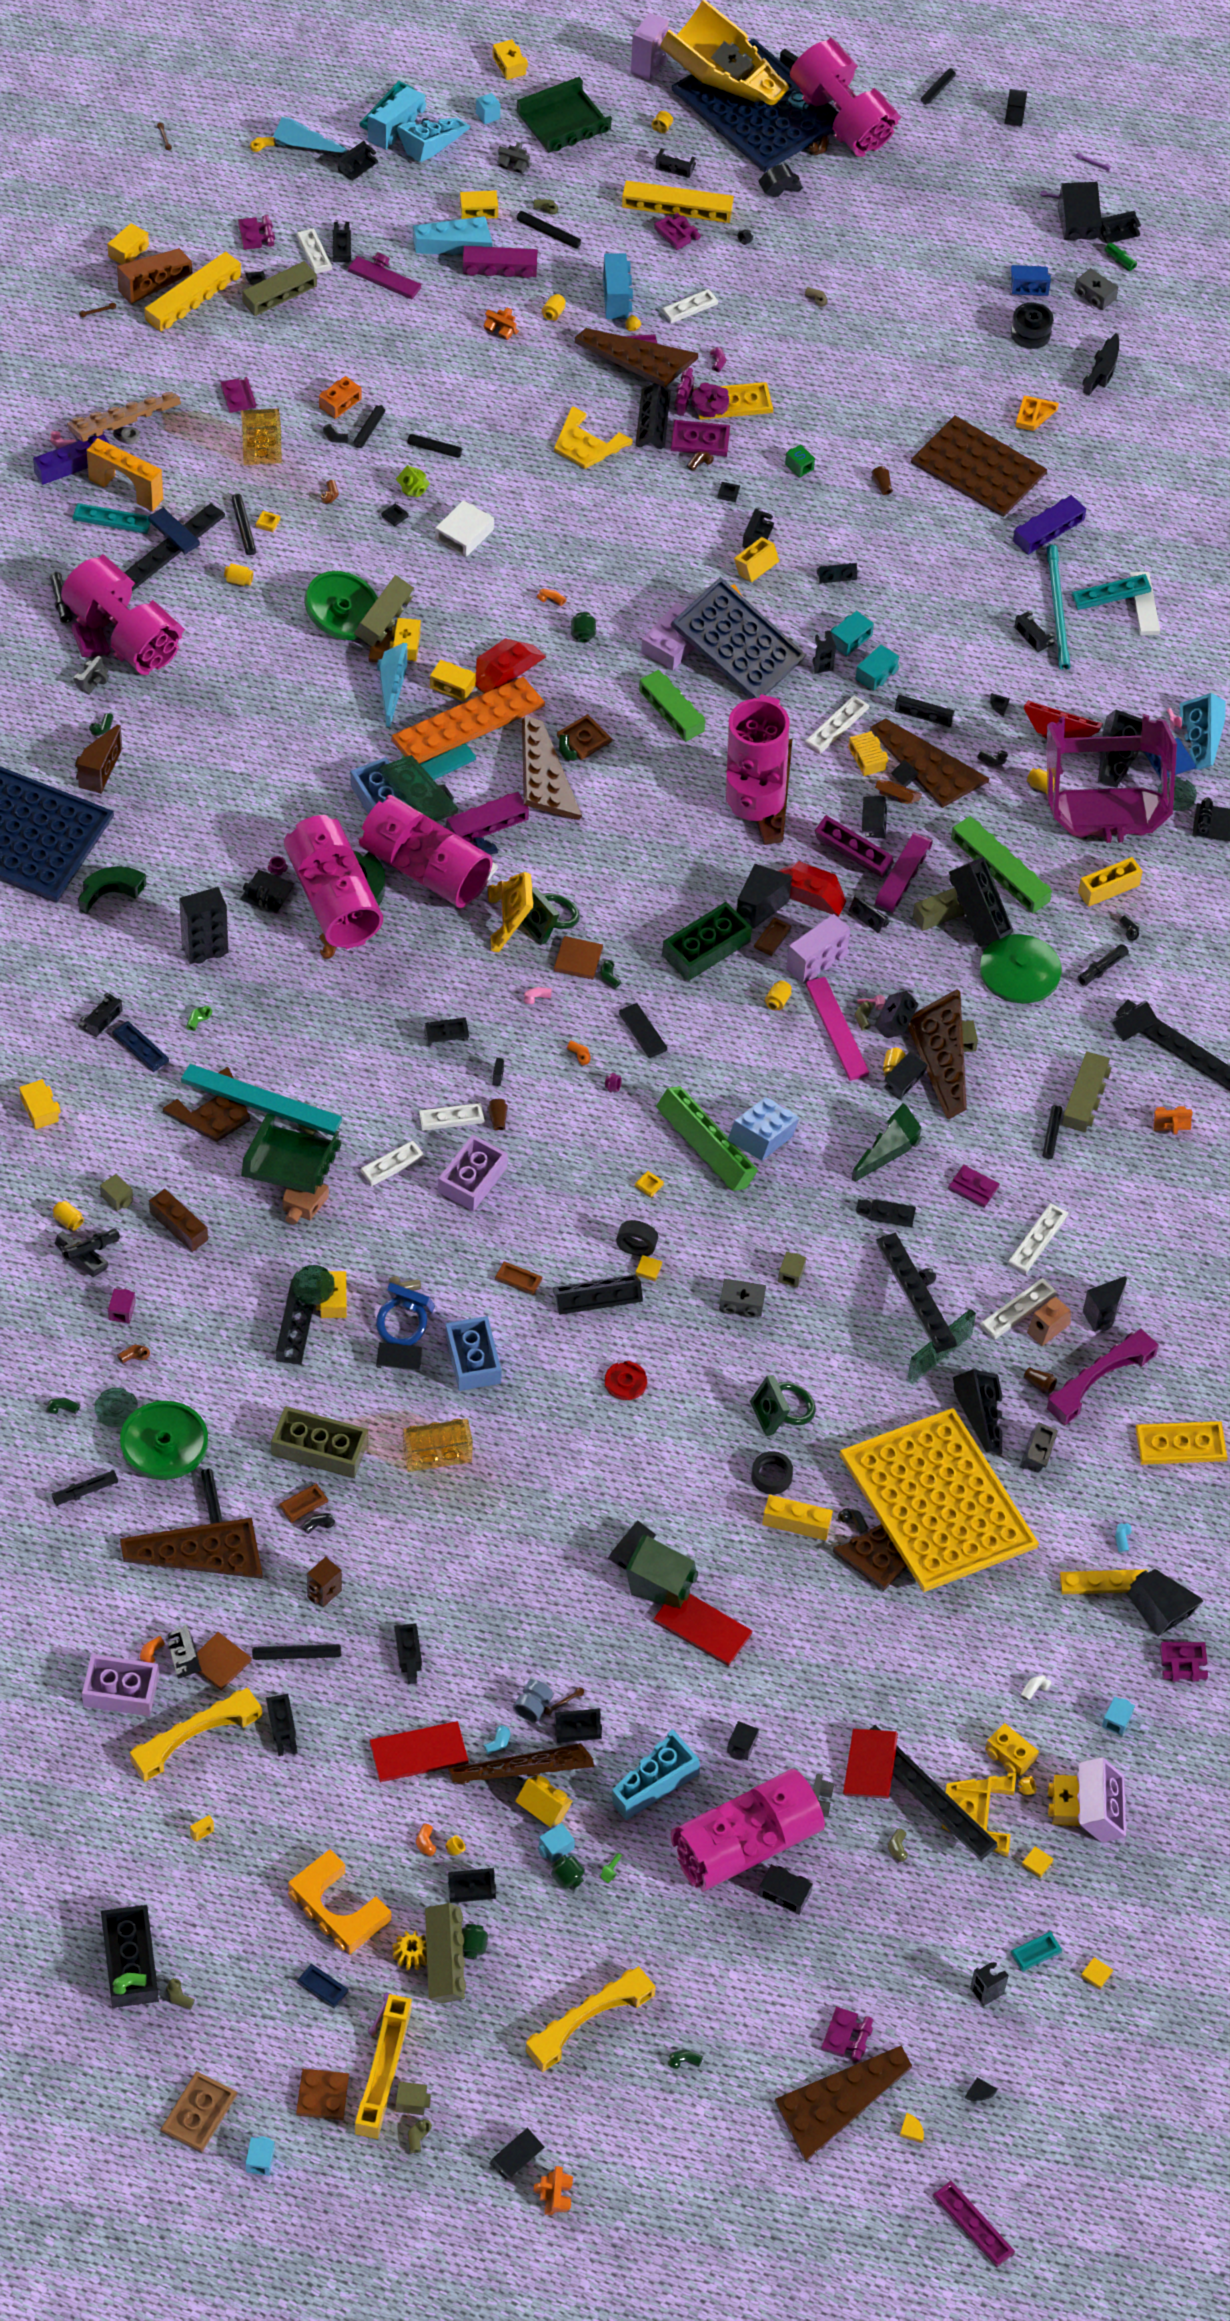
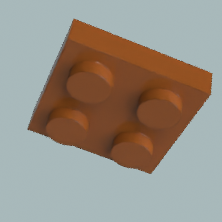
[875,779,922,804]
[296,2068,349,2120]

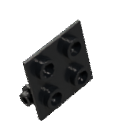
[1192,797,1230,841]
[240,869,295,914]

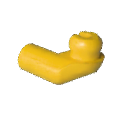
[250,137,275,152]

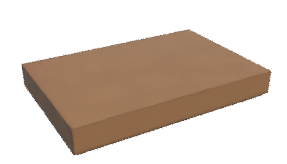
[160,2071,238,2153]

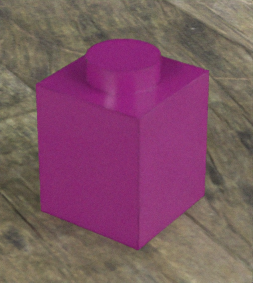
[108,1288,136,1324]

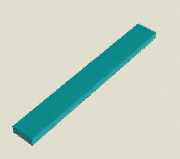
[181,1064,342,1136]

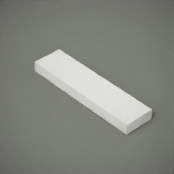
[1130,572,1160,635]
[805,695,869,754]
[1008,1203,1069,1274]
[980,1278,1057,1340]

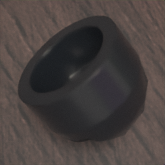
[737,229,754,245]
[918,1268,936,1286]

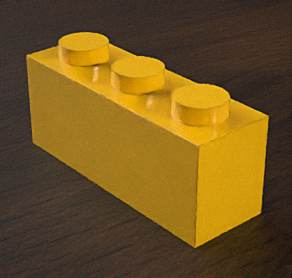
[1078,857,1143,907]
[762,1495,833,1541]

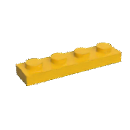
[1059,1569,1148,1595]

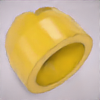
[625,315,641,331]
[1018,1776,1036,1795]
[445,1835,466,1856]

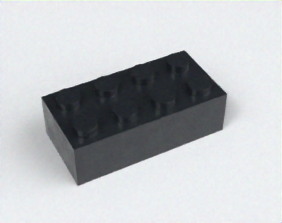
[179,887,229,964]
[101,1905,159,2008]

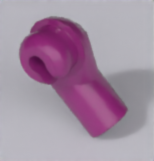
[710,347,727,373]

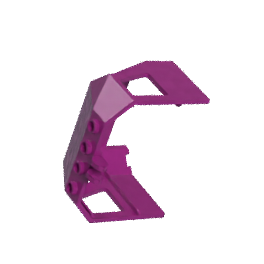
[1046,714,1177,843]

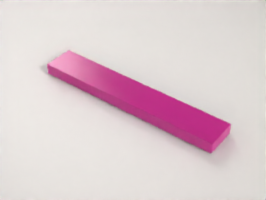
[806,977,869,1081]

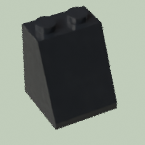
[1057,181,1102,241]
[736,864,793,929]
[1127,1569,1203,1636]

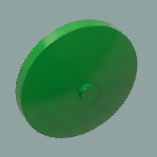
[304,571,378,640]
[980,934,1062,1004]
[120,1401,208,1480]

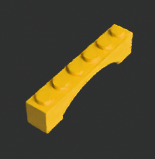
[130,1687,262,1782]
[526,1966,656,2073]
[355,1994,412,2139]

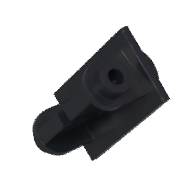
[817,563,857,584]
[848,895,890,933]

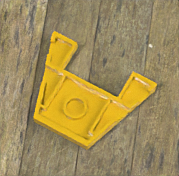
[554,406,633,469]
[488,872,533,952]
[942,1773,1016,1857]

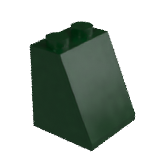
[626,1535,698,1608]

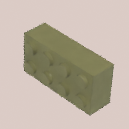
[271,1406,368,1479]

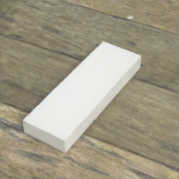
[296,228,332,274]
[661,289,718,324]
[419,1103,484,1131]
[360,1141,424,1187]

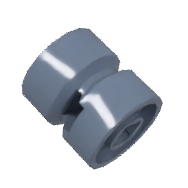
[513,1679,554,1723]

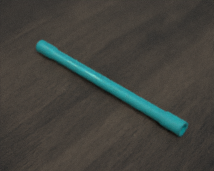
[1046,544,1071,670]

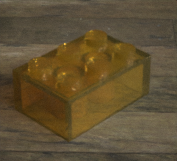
[241,408,282,465]
[403,1419,473,1472]

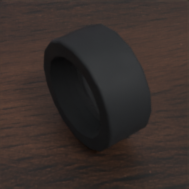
[616,1220,659,1257]
[751,1451,793,1495]

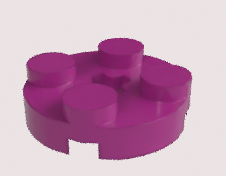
[691,382,729,417]

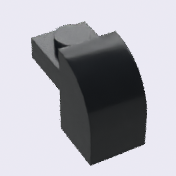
[1004,89,1028,126]
[758,164,803,198]

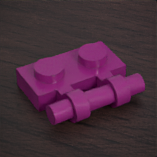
[654,213,701,250]
[238,215,275,250]
[674,367,694,416]
[1160,1642,1208,1682]
[821,2006,874,2062]

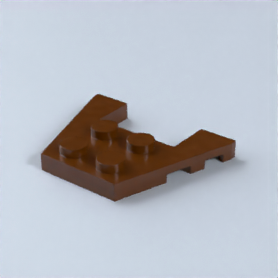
[163,1067,250,1142]

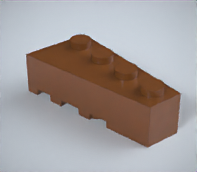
[117,248,193,304]

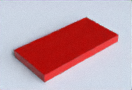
[653,1594,753,1666]
[370,1721,469,1782]

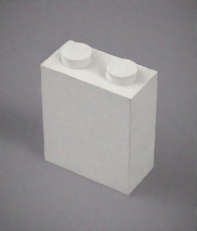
[435,500,494,557]

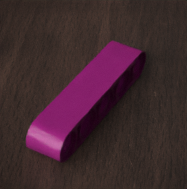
[874,832,933,913]

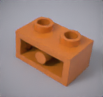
[319,376,362,419]

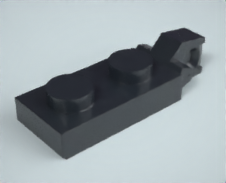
[856,1199,916,1227]
[54,1231,109,1277]
[394,1623,422,1684]

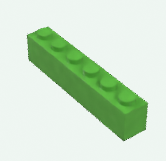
[951,816,1052,914]
[656,1086,758,1191]

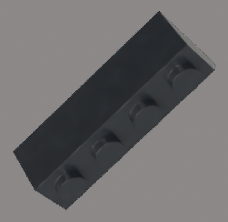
[949,857,1014,947]

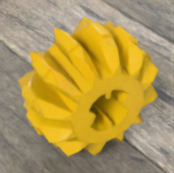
[392,1930,427,1971]

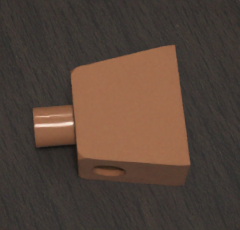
[283,1184,329,1225]
[1027,1297,1071,1346]

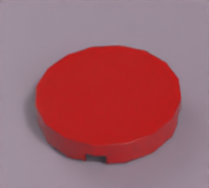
[605,1361,648,1400]

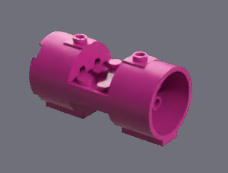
[790,37,902,157]
[61,554,185,675]
[726,694,790,821]
[359,795,493,908]
[284,815,383,949]
[670,1768,825,1892]

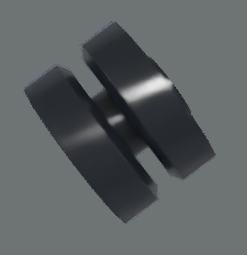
[1011,302,1054,349]

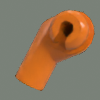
[537,588,567,606]
[567,1040,591,1065]
[140,1636,165,1663]
[416,1823,436,1857]

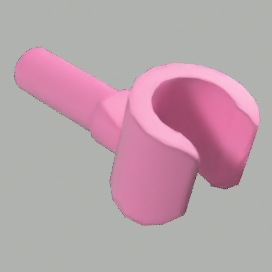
[1167,708,1182,730]
[857,995,886,1010]

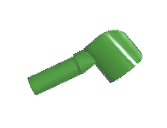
[601,1853,622,1883]

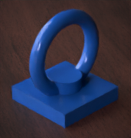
[376,1282,435,1346]

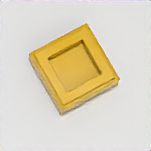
[255,511,281,533]
[634,1171,664,1198]
[635,1255,663,1281]
[190,1815,214,1842]
[1021,1846,1054,1878]
[1081,1957,1113,1990]

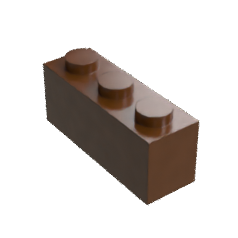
[149,1188,208,1252]

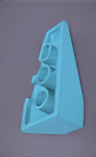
[273,117,349,153]
[397,118,470,162]

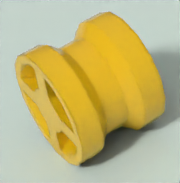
[651,111,673,134]

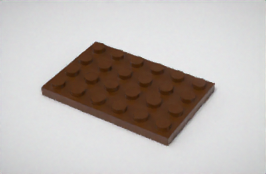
[911,415,1047,517]

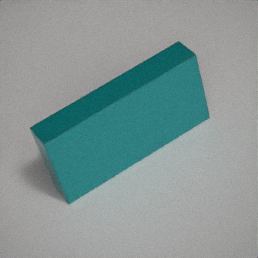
[1010,1931,1062,1972]

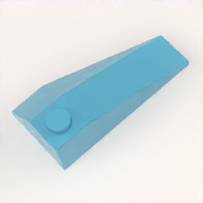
[377,643,407,727]
[1180,693,1226,770]

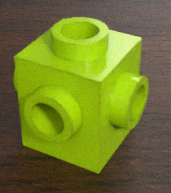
[396,465,430,497]

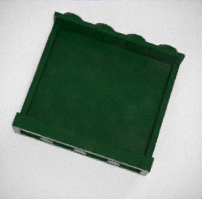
[516,76,612,153]
[241,1113,342,1194]

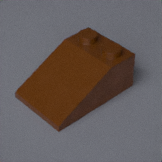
[75,724,122,794]

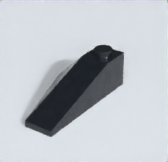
[1098,709,1142,788]
[952,1369,1002,1455]

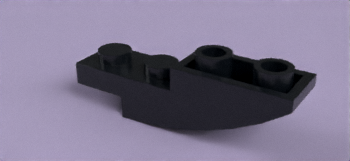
[1082,333,1119,396]

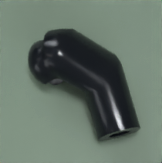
[1120,915,1140,941]

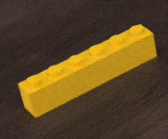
[622,180,734,223]
[144,251,241,332]

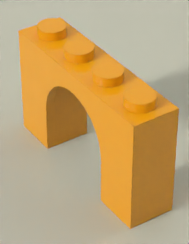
[87,438,163,511]
[288,1849,391,1955]

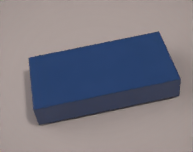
[297,1963,349,2009]

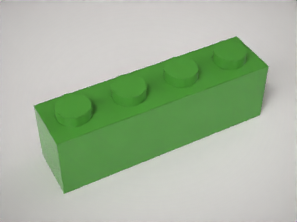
[639,670,706,742]

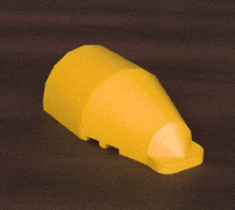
[660,0,789,105]

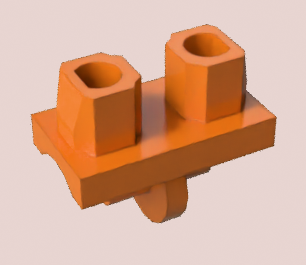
[483,307,519,340]
[1153,1106,1193,1135]
[533,2166,573,2215]

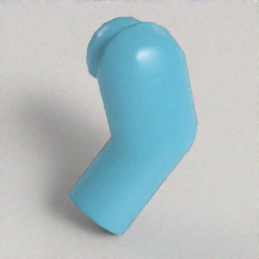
[1115,1523,1132,1553]
[483,1725,511,1755]

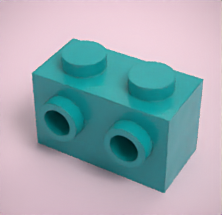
[830,610,874,657]
[855,644,899,691]

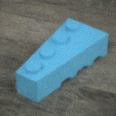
[368,86,426,150]
[413,216,492,255]
[612,1729,700,1820]

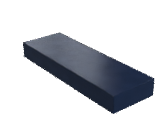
[148,507,200,555]
[112,1021,169,1073]

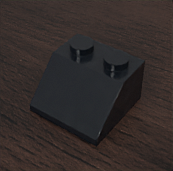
[1083,1276,1127,1332]

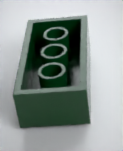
[662,902,752,982]

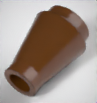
[871,466,893,495]
[487,1099,508,1131]
[1024,1367,1057,1394]

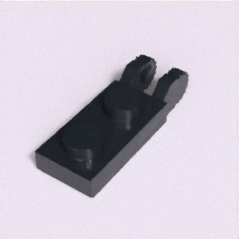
[332,222,351,262]
[266,1694,298,1756]

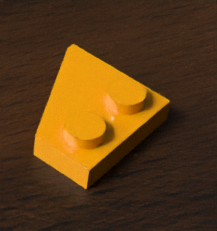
[1015,395,1059,431]

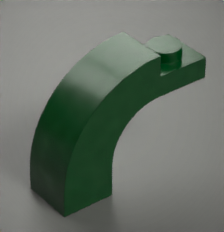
[353,851,385,906]
[78,866,147,914]

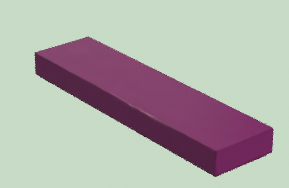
[348,256,421,300]
[933,2181,1015,2267]

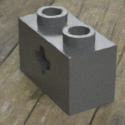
[711,41,755,81]
[1074,268,1119,310]
[719,1278,766,1318]

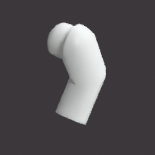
[1020,1675,1051,1701]

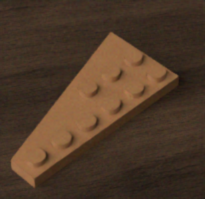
[67,392,181,442]

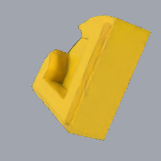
[900,2112,924,2143]

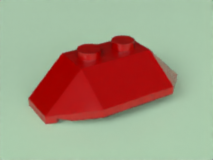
[475,638,546,694]
[1023,700,1103,738]
[778,861,847,917]

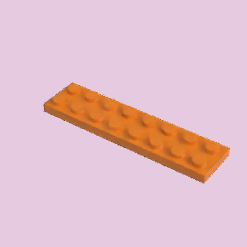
[391,677,545,766]

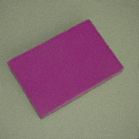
[671,420,730,457]

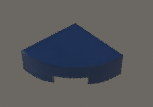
[474,837,498,855]

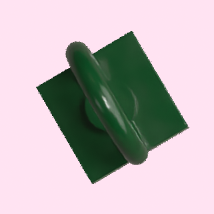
[521,887,580,945]
[750,1375,816,1436]

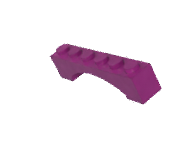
[1046,1328,1159,1426]

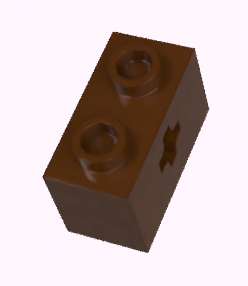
[307,1556,342,1607]

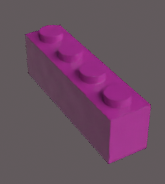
[463,246,538,278]
[446,791,529,842]
[815,815,894,878]

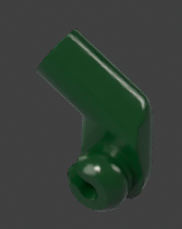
[89,713,114,736]
[559,735,577,762]
[601,960,621,989]
[46,1397,81,1414]
[668,2049,703,2069]

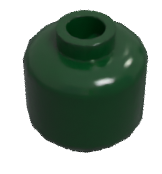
[571,612,596,642]
[551,1855,585,1889]
[462,1924,488,1960]

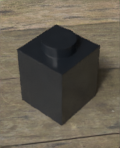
[727,1721,759,1761]

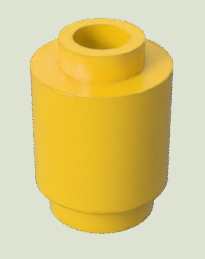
[541,294,566,321]
[224,563,254,587]
[1027,768,1054,794]
[765,980,792,1011]
[882,1048,906,1077]
[52,1201,84,1231]

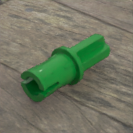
[1105,243,1137,271]

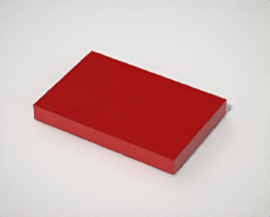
[843,1728,898,1799]

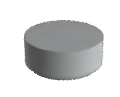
[120,427,140,445]

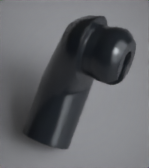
[323,424,348,443]
[977,750,1008,766]
[838,1508,869,1534]
[301,1513,335,1534]

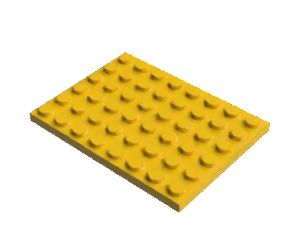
[839,1408,1039,1593]

